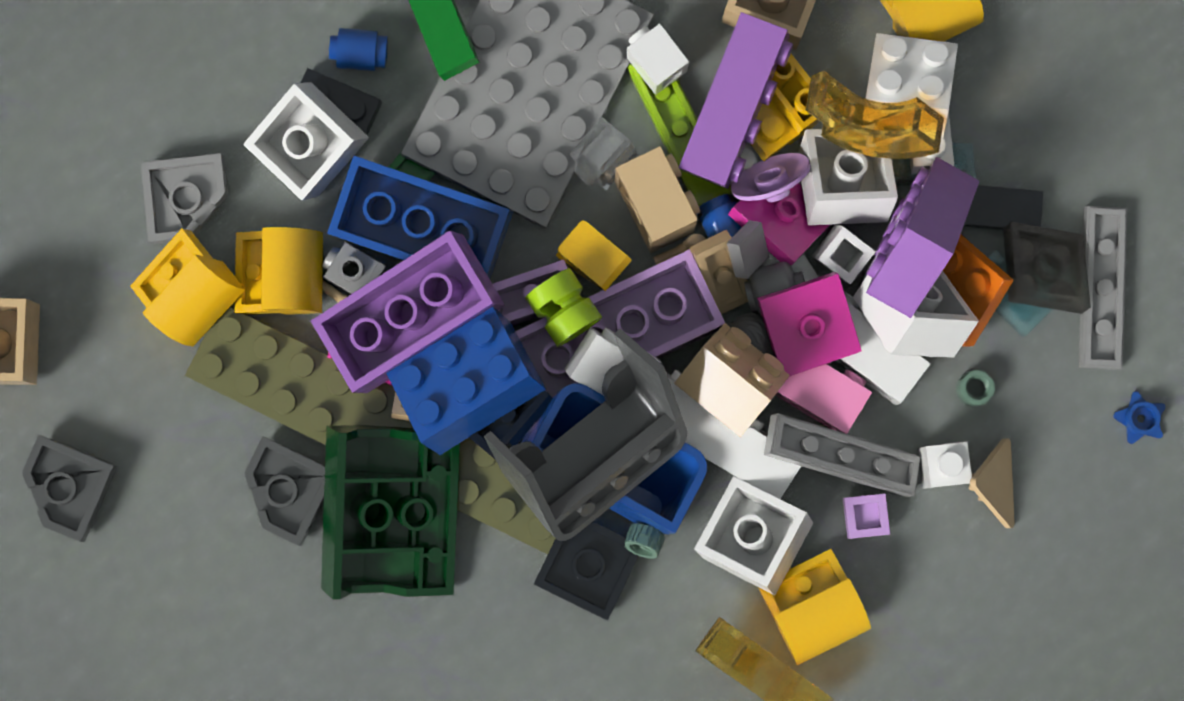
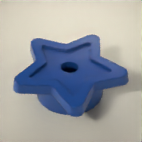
[1113,391,1166,444]

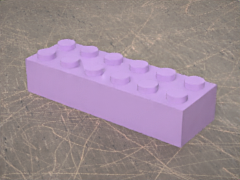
[515,249,725,398]

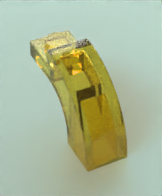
[805,71,944,159]
[695,617,834,701]

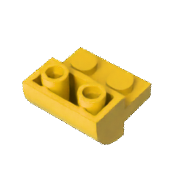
[880,0,984,42]
[749,54,833,162]
[234,227,323,315]
[130,228,246,347]
[758,549,871,665]

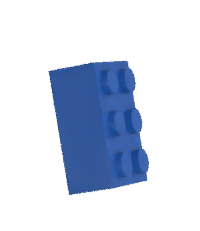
[386,307,546,455]

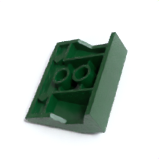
[321,425,460,600]

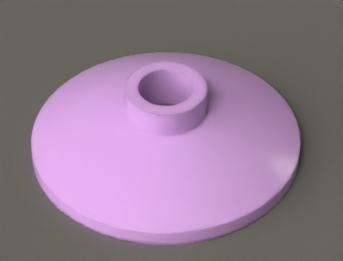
[731,153,811,202]

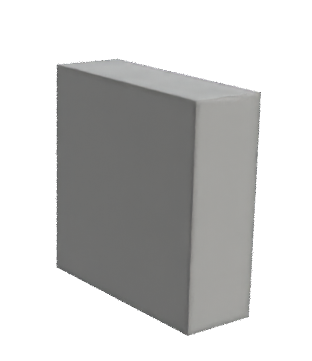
[727,220,769,279]

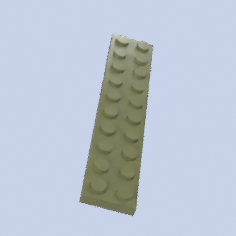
[184,307,556,554]

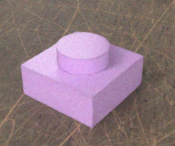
[843,493,890,539]

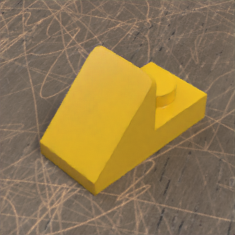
[555,220,632,291]

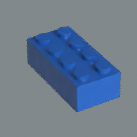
[327,155,514,279]

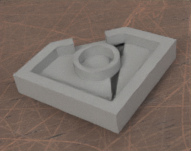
[140,153,228,245]

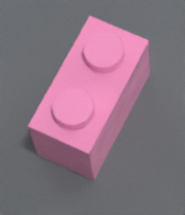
[775,362,872,434]

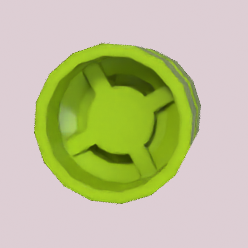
[525,268,602,347]

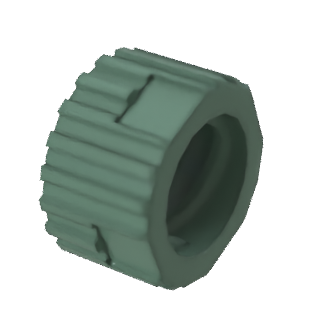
[956,370,996,407]
[625,523,665,559]

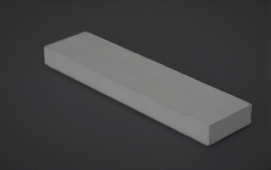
[1079,206,1128,370]
[764,413,921,497]

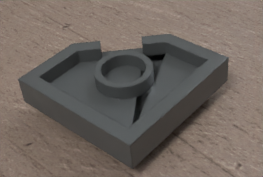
[22,435,117,542]
[244,436,325,546]

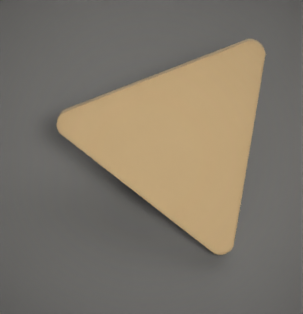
[969,438,1015,528]

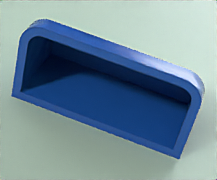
[521,383,707,534]

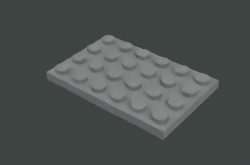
[401,0,654,229]

